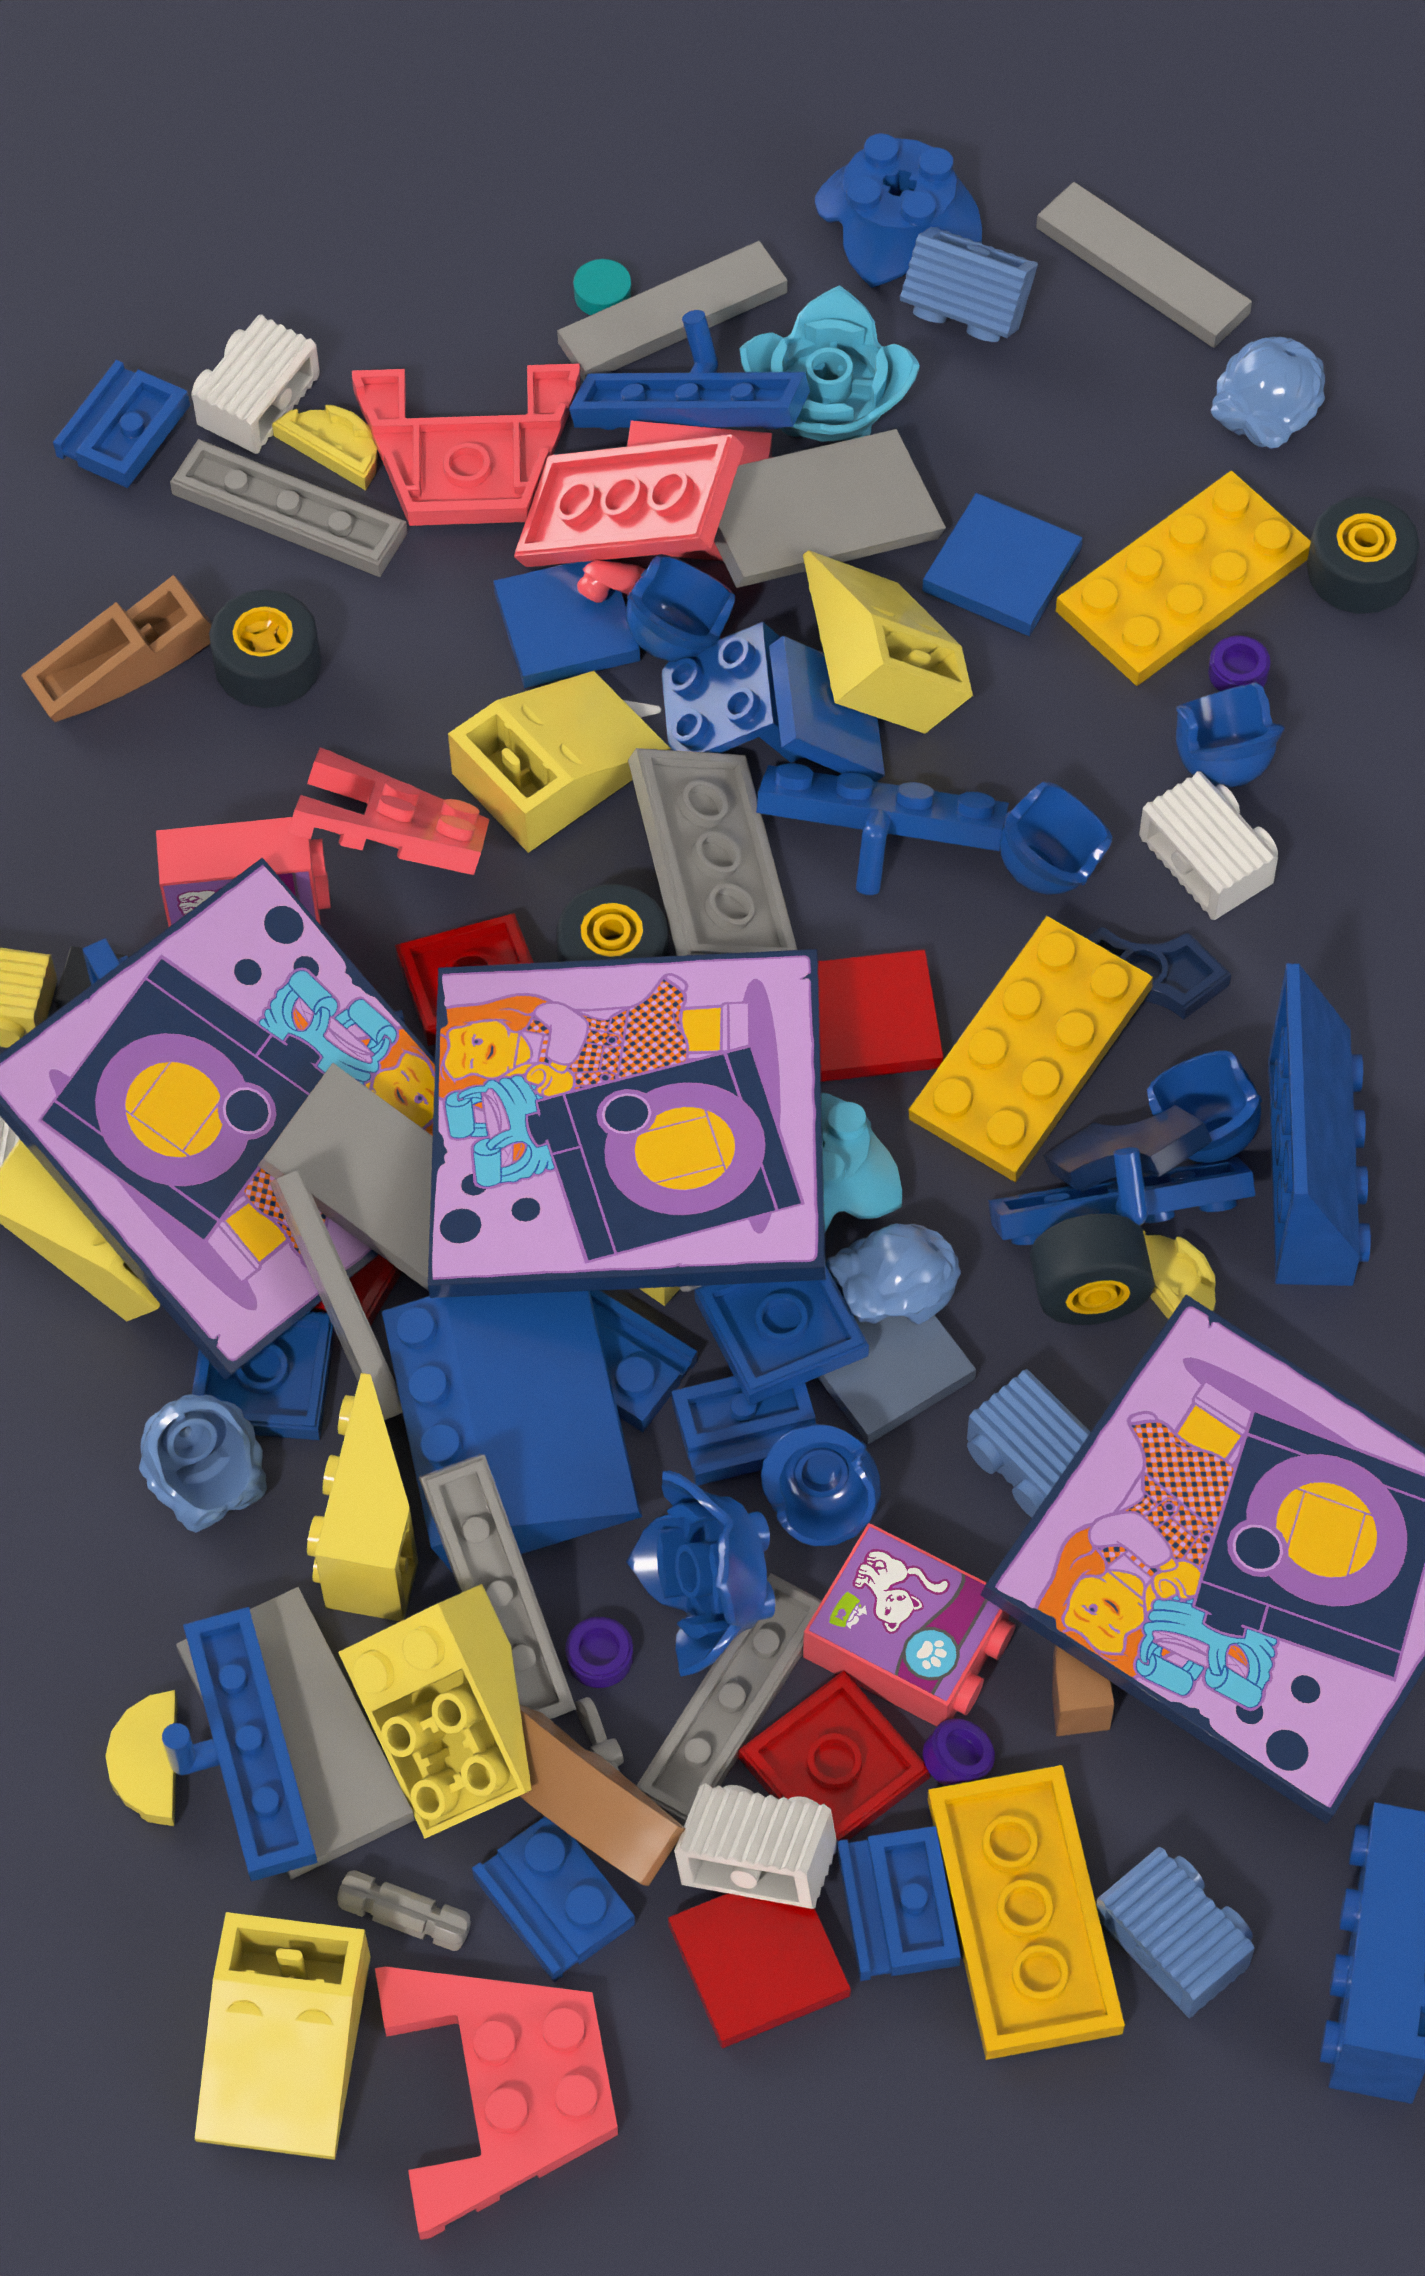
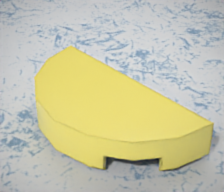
[272,405,378,491]
[1143,1231,1216,1320]
[105,1690,178,1826]

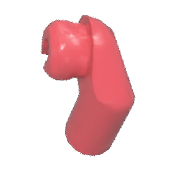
[577,560,645,603]

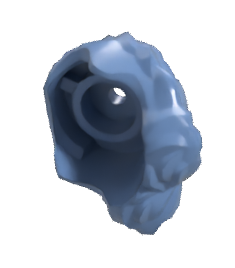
[1211,337,1325,449]
[826,1223,961,1325]
[139,1394,267,1533]

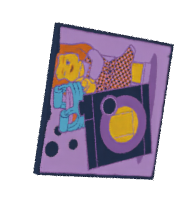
[0,858,435,1380]
[428,949,826,1298]
[980,1295,1425,1824]

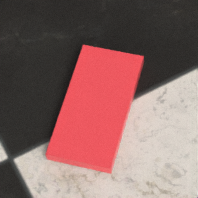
[514,434,745,567]

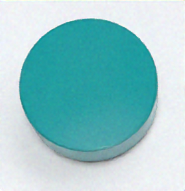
[573,259,631,315]

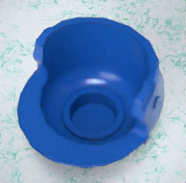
[626,554,735,662]
[1176,682,1285,788]
[1000,781,1113,895]
[1147,1050,1262,1163]
[761,1424,881,1546]

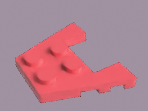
[352,364,580,526]
[288,748,490,875]
[375,1966,618,2240]

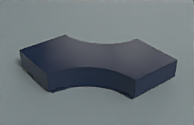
[1087,927,1231,1020]
[1043,1105,1212,1192]

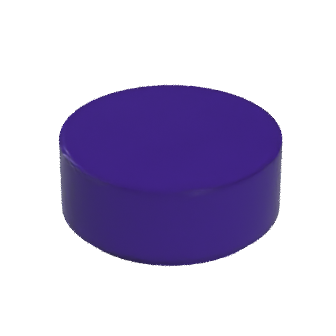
[1208,635,1270,691]
[565,1617,633,1688]
[923,1718,995,1786]

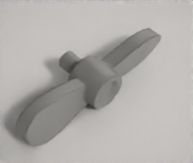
[575,1697,624,1772]

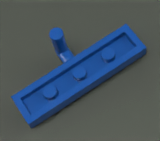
[569,310,810,430]
[756,763,1009,895]
[988,1147,1255,1245]
[162,1607,318,1882]

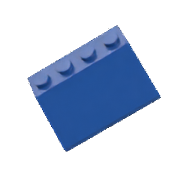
[1268,963,1371,1286]
[382,1291,642,1573]

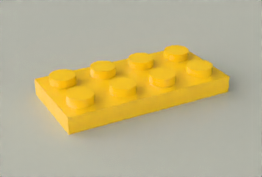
[1056,470,1311,686]
[909,916,1153,1183]
[927,1765,1125,2060]

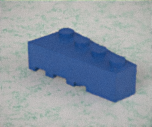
[1319,1802,1425,2104]

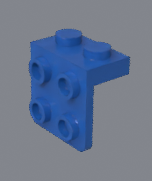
[662,622,804,763]

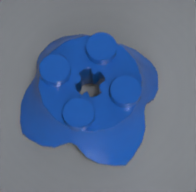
[815,133,982,288]
[626,1470,775,1677]

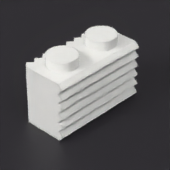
[191,314,320,454]
[1139,771,1278,920]
[674,1783,837,1909]

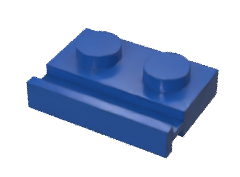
[53,360,190,488]
[590,1290,697,1432]
[671,1376,816,1486]
[472,1817,635,1983]
[837,1826,961,1981]

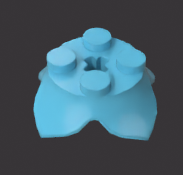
[740,285,920,442]
[822,1093,902,1231]

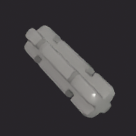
[337,1870,471,1951]

